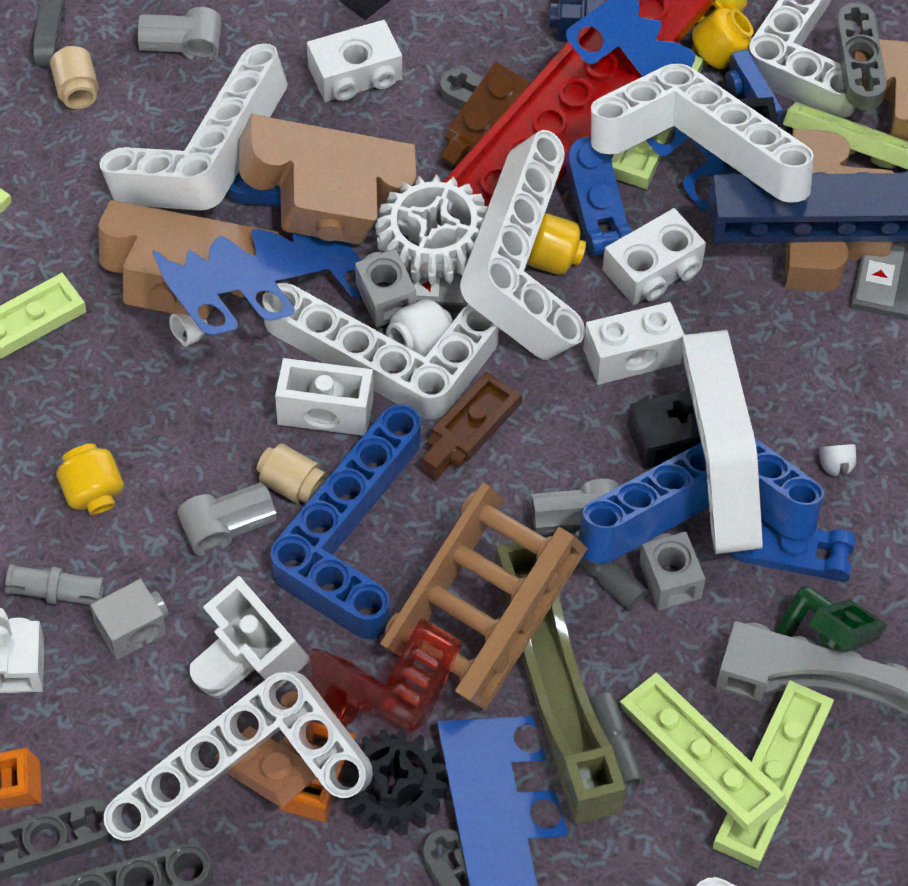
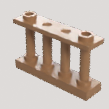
[380,482,588,711]

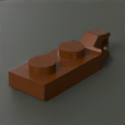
[441,61,531,170]
[421,372,522,481]

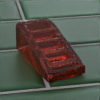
[374,618,463,731]

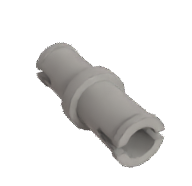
[5,564,104,605]

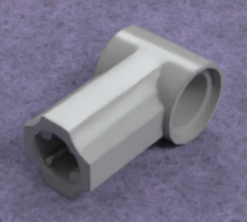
[138,7,222,60]
[531,479,619,535]
[177,482,277,556]

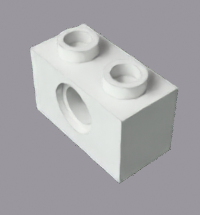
[307,19,402,102]
[583,302,684,385]
[275,358,373,436]

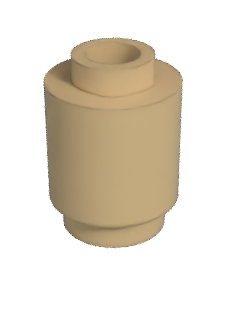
[50,46,99,109]
[257,443,328,504]

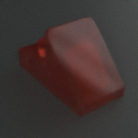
[310,648,401,727]

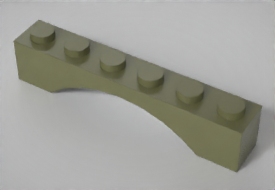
[495,542,626,825]

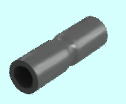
[573,530,649,611]
[589,692,645,790]

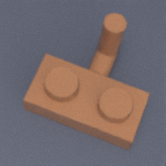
[214,691,317,808]

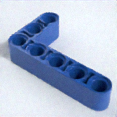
[271,404,421,639]
[579,437,824,563]

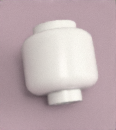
[386,299,453,357]

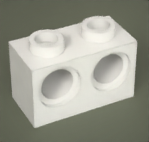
[602,208,706,305]

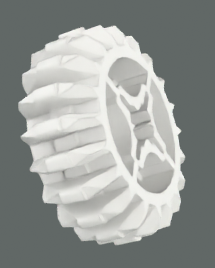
[375,174,488,287]

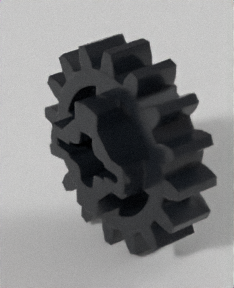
[341,729,447,836]

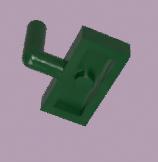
[775,586,888,651]

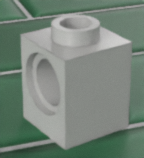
[355,248,416,327]
[639,532,706,611]
[90,579,169,660]

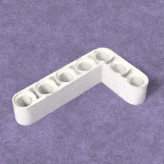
[748,0,861,118]
[99,43,288,210]
[591,64,814,202]
[460,130,585,360]
[262,283,499,419]
[682,330,763,554]
[104,671,373,841]

